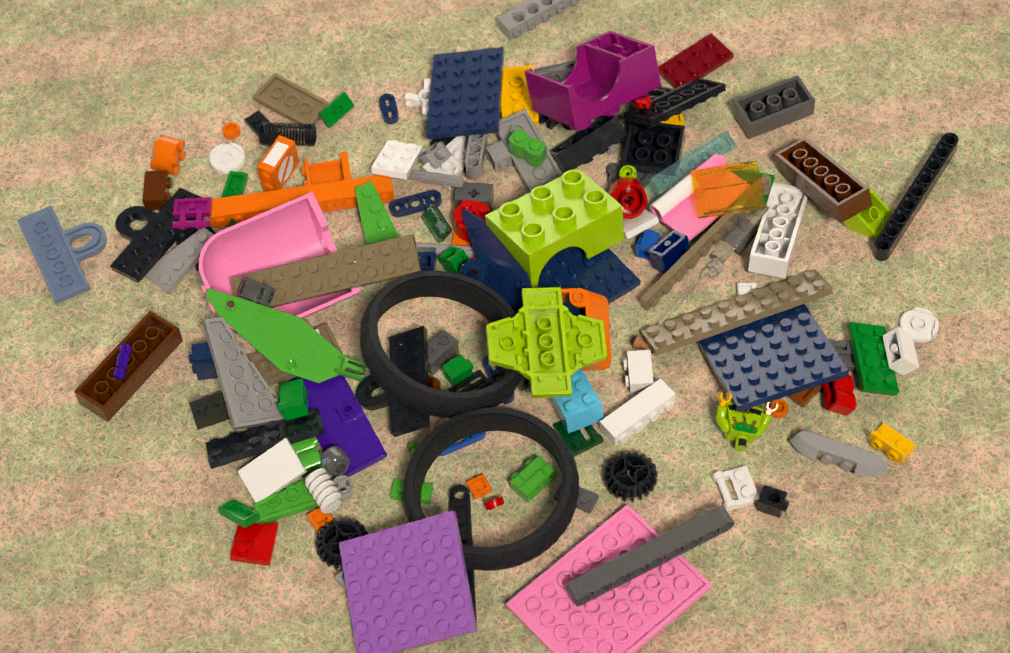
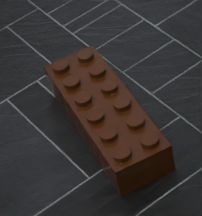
[775,137,872,223]
[74,311,183,422]

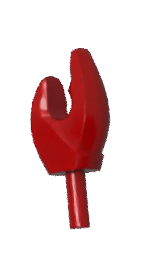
[633,95,652,109]

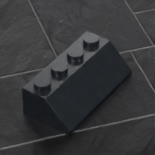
[549,115,627,173]

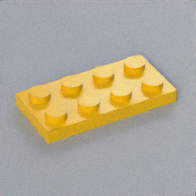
[501,65,539,125]

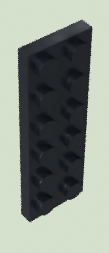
[206,408,325,469]

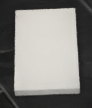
[237,438,307,503]

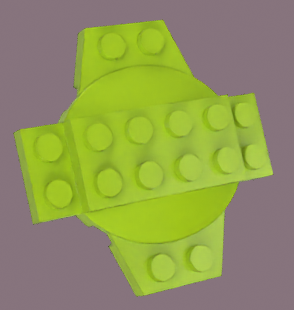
[486,287,607,398]

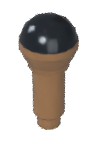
[630,335,653,354]

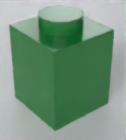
[442,354,474,386]

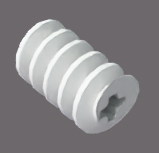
[304,468,342,513]

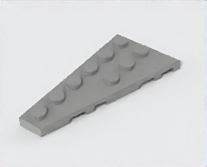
[202,317,285,430]

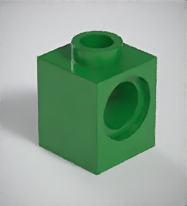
[438,246,469,274]

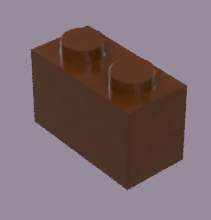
[142,170,173,211]

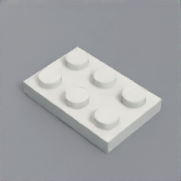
[371,140,423,180]

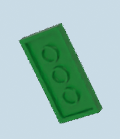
[847,322,899,396]

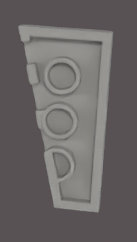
[145,227,214,295]

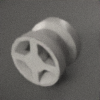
[333,475,353,499]

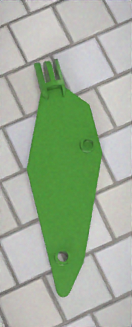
[205,289,367,383]

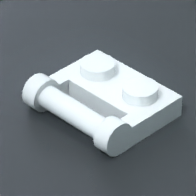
[712,465,759,511]

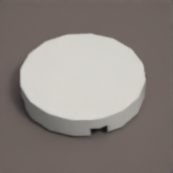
[209,143,245,174]
[900,308,939,343]

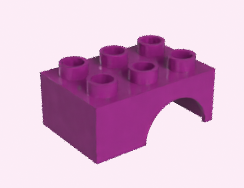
[524,31,661,131]

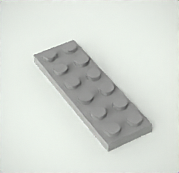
[497,109,562,192]

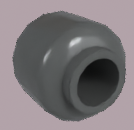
[321,446,350,476]

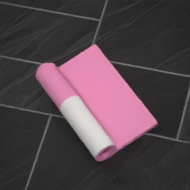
[649,154,752,241]

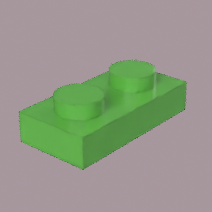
[390,479,434,504]

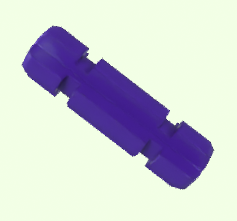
[113,344,131,380]

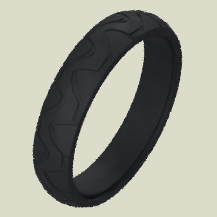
[360,271,523,418]
[403,407,579,571]

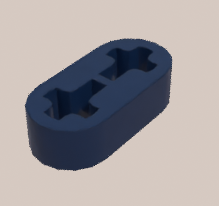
[379,93,399,124]

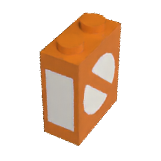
[257,135,300,191]

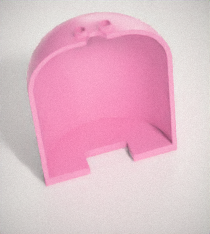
[199,192,361,334]

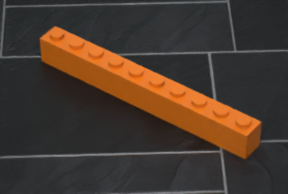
[210,175,394,228]

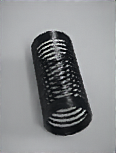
[258,122,317,146]

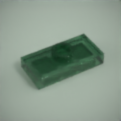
[421,203,452,243]

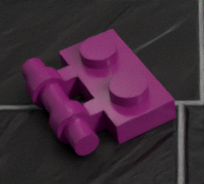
[172,197,213,230]

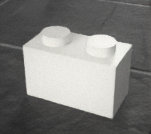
[882,327,919,376]
[624,350,654,394]

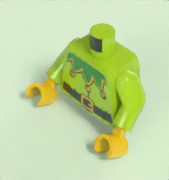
[716,392,778,451]

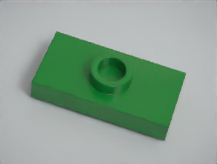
[317,92,355,128]
[219,500,260,528]

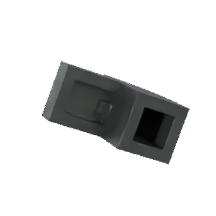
[237,277,276,307]

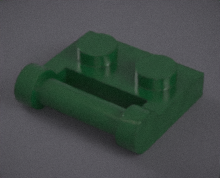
[553,421,604,457]

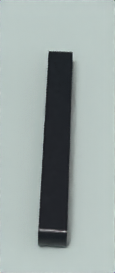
[873,132,959,261]

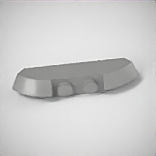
[790,430,888,477]

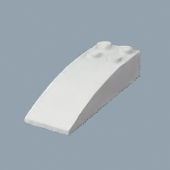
[748,182,808,279]

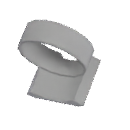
[418,141,452,169]

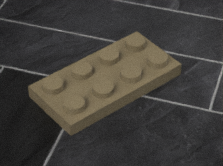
[253,73,329,129]

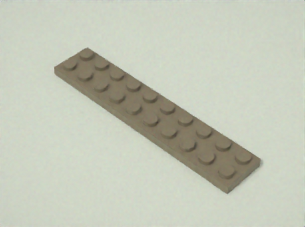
[231,234,421,308]
[641,269,833,356]

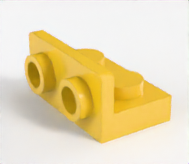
[869,423,916,464]

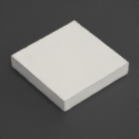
[623,210,659,239]

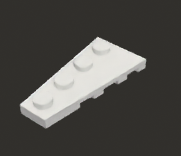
[422,135,469,190]

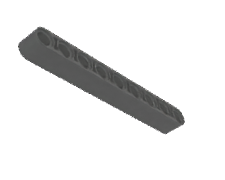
[565,505,735,606]

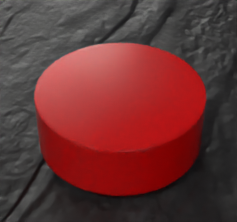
[484,496,505,511]

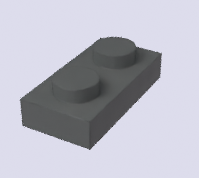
[554,482,599,514]

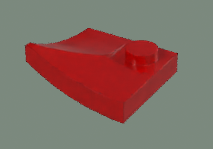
[230,523,278,566]

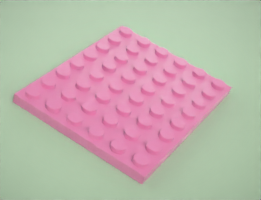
[506,504,712,653]

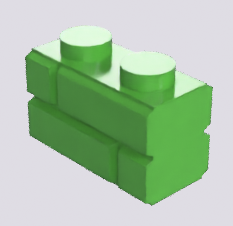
[510,456,556,503]

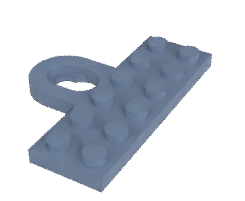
[17,206,107,304]

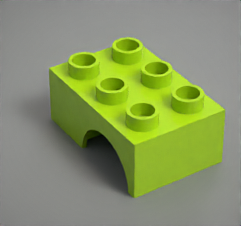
[485,168,624,288]

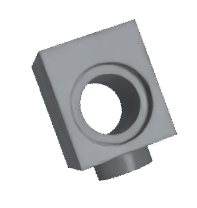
[486,141,512,173]

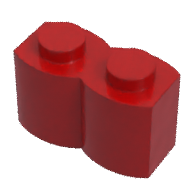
[823,375,857,416]

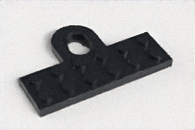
[624,78,726,127]
[110,187,202,283]
[356,326,430,437]

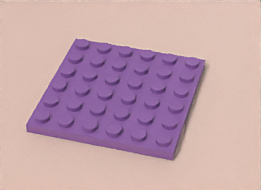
[339,511,477,653]

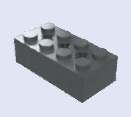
[732,75,815,139]

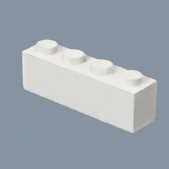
[600,378,676,446]

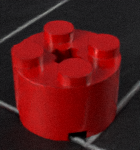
[609,177,648,219]
[453,199,491,244]

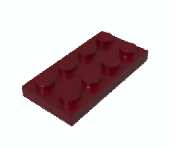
[658,33,734,89]

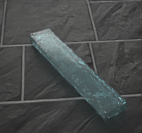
[647,131,737,196]

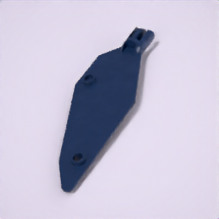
[462,209,532,314]

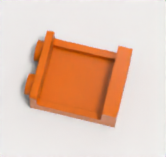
[301,151,352,186]

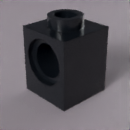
[757,485,789,518]

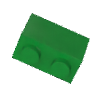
[277,378,309,421]

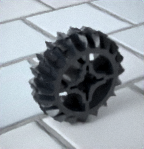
[603,449,658,503]
[315,517,369,570]

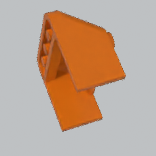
[561,288,611,371]

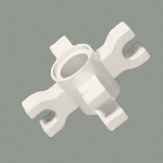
[405,79,431,121]

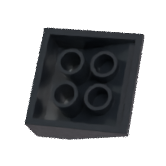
[621,121,686,177]

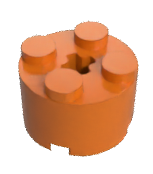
[151,135,186,176]

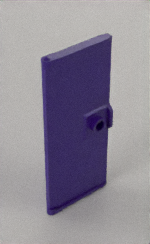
[288,375,388,477]

